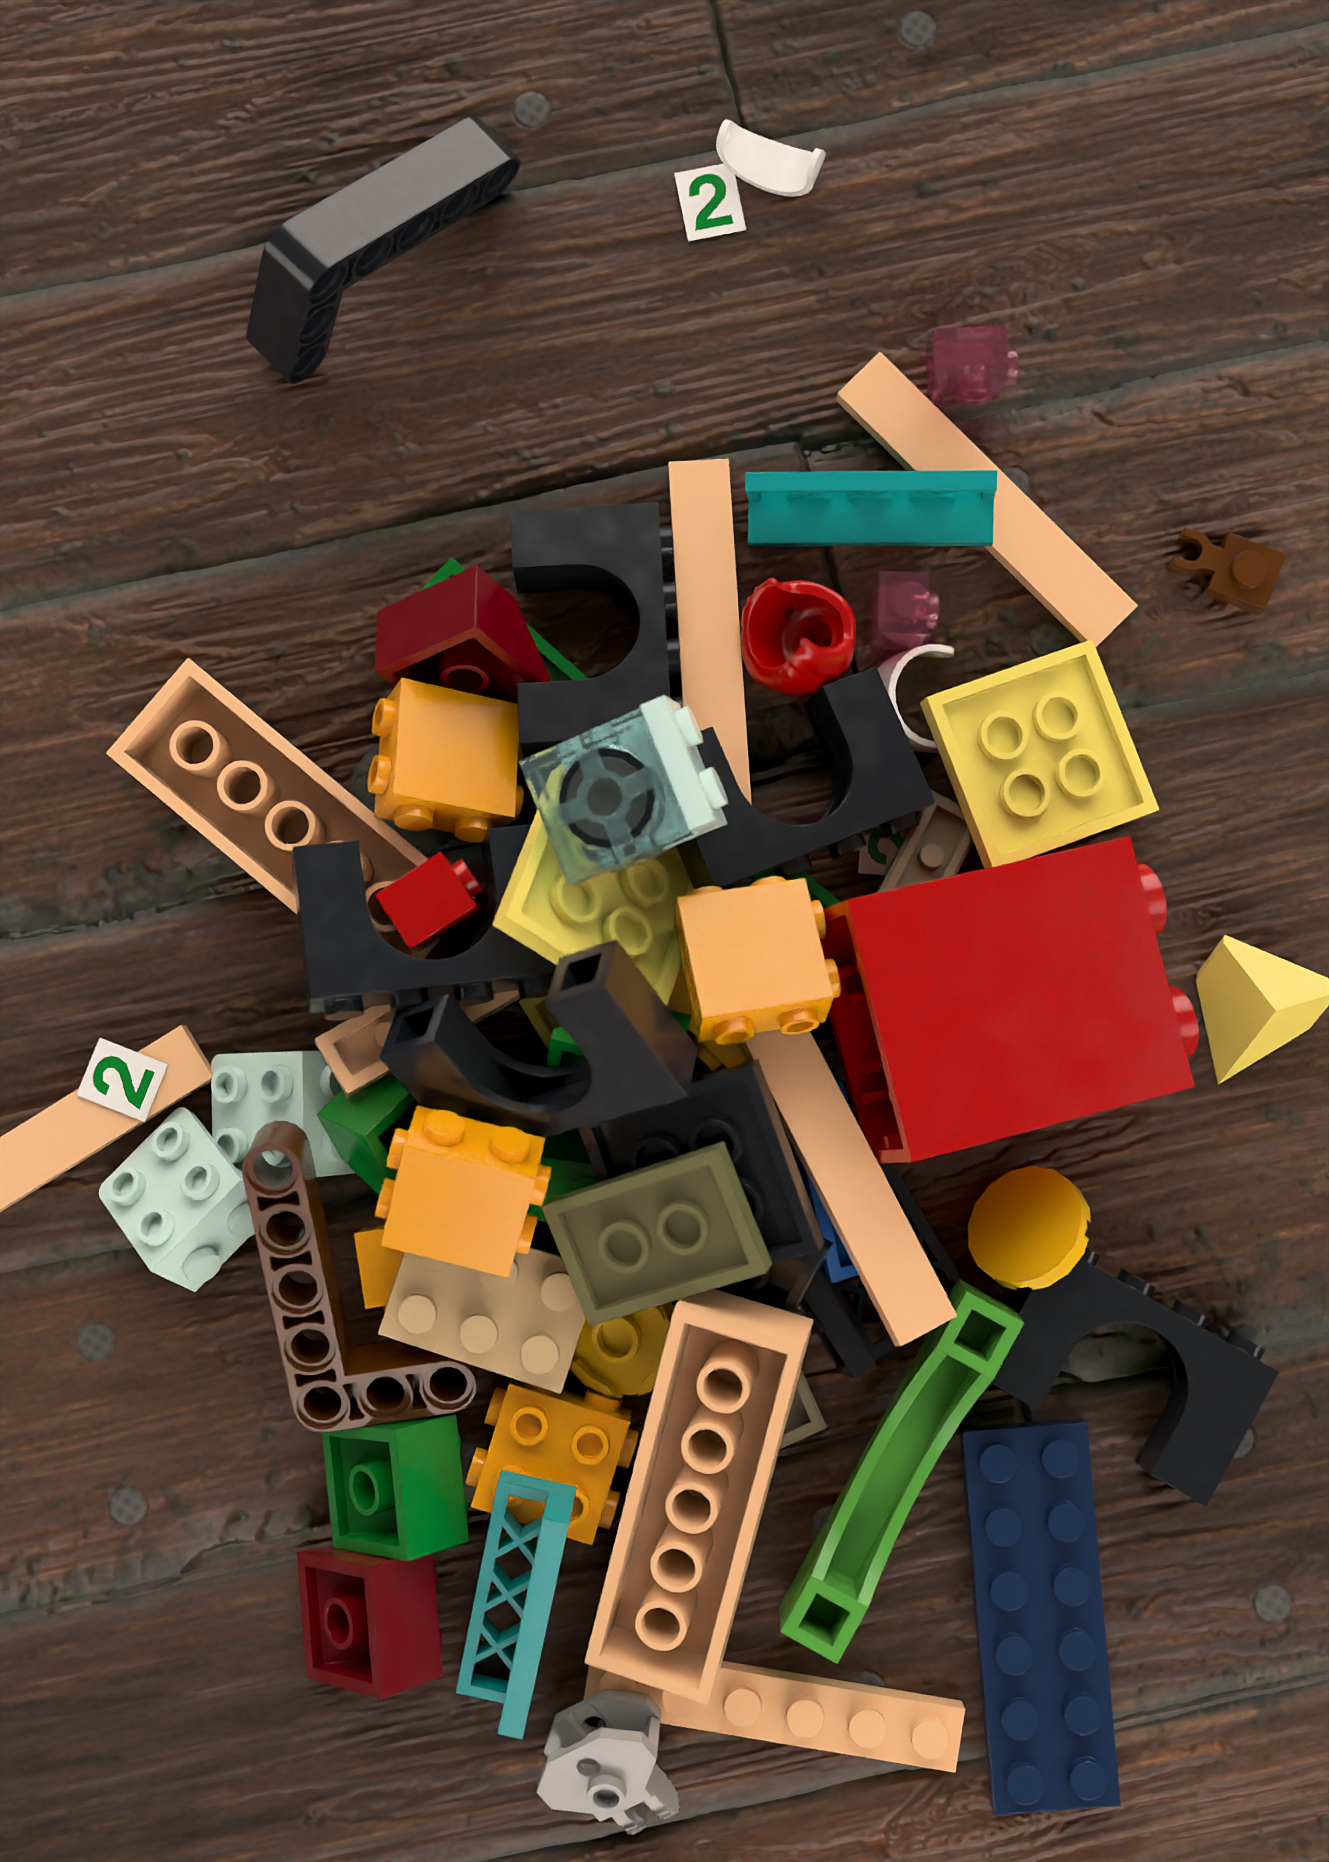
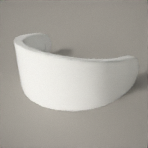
[716,119,826,196]
[877,644,954,753]

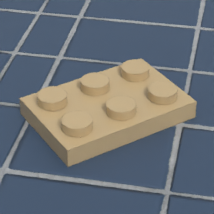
[378,1245,586,1394]

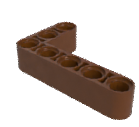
[242,1121,478,1432]

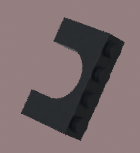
[510,503,683,764]
[676,667,935,890]
[292,824,557,1020]
[379,939,698,1137]
[991,1248,1279,1506]

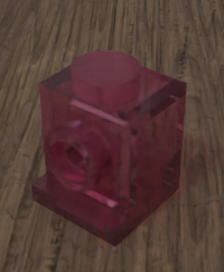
[925,326,1019,409]
[870,571,939,649]

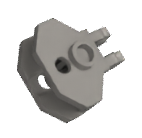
[537,1689,680,1835]

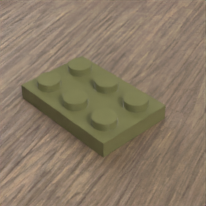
[541,1141,772,1327]

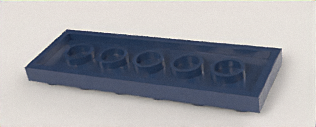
[959,1418,1121,1816]

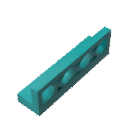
[745,470,997,547]
[456,1470,577,1739]

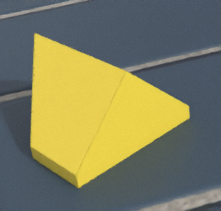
[1196,935,1329,1085]

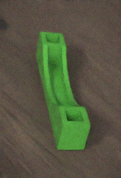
[779,1278,1024,1664]

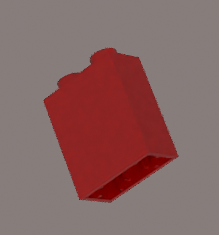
[820,836,1199,1163]

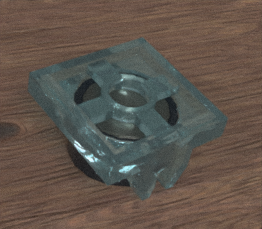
[519,708,694,886]

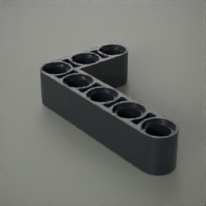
[246,116,521,384]

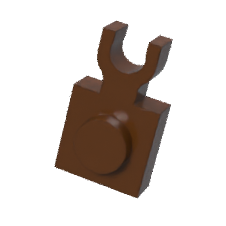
[1166,527,1286,615]

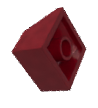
[375,565,552,704]
[297,1546,443,1699]

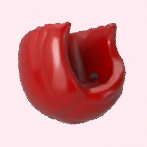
[740,578,856,695]

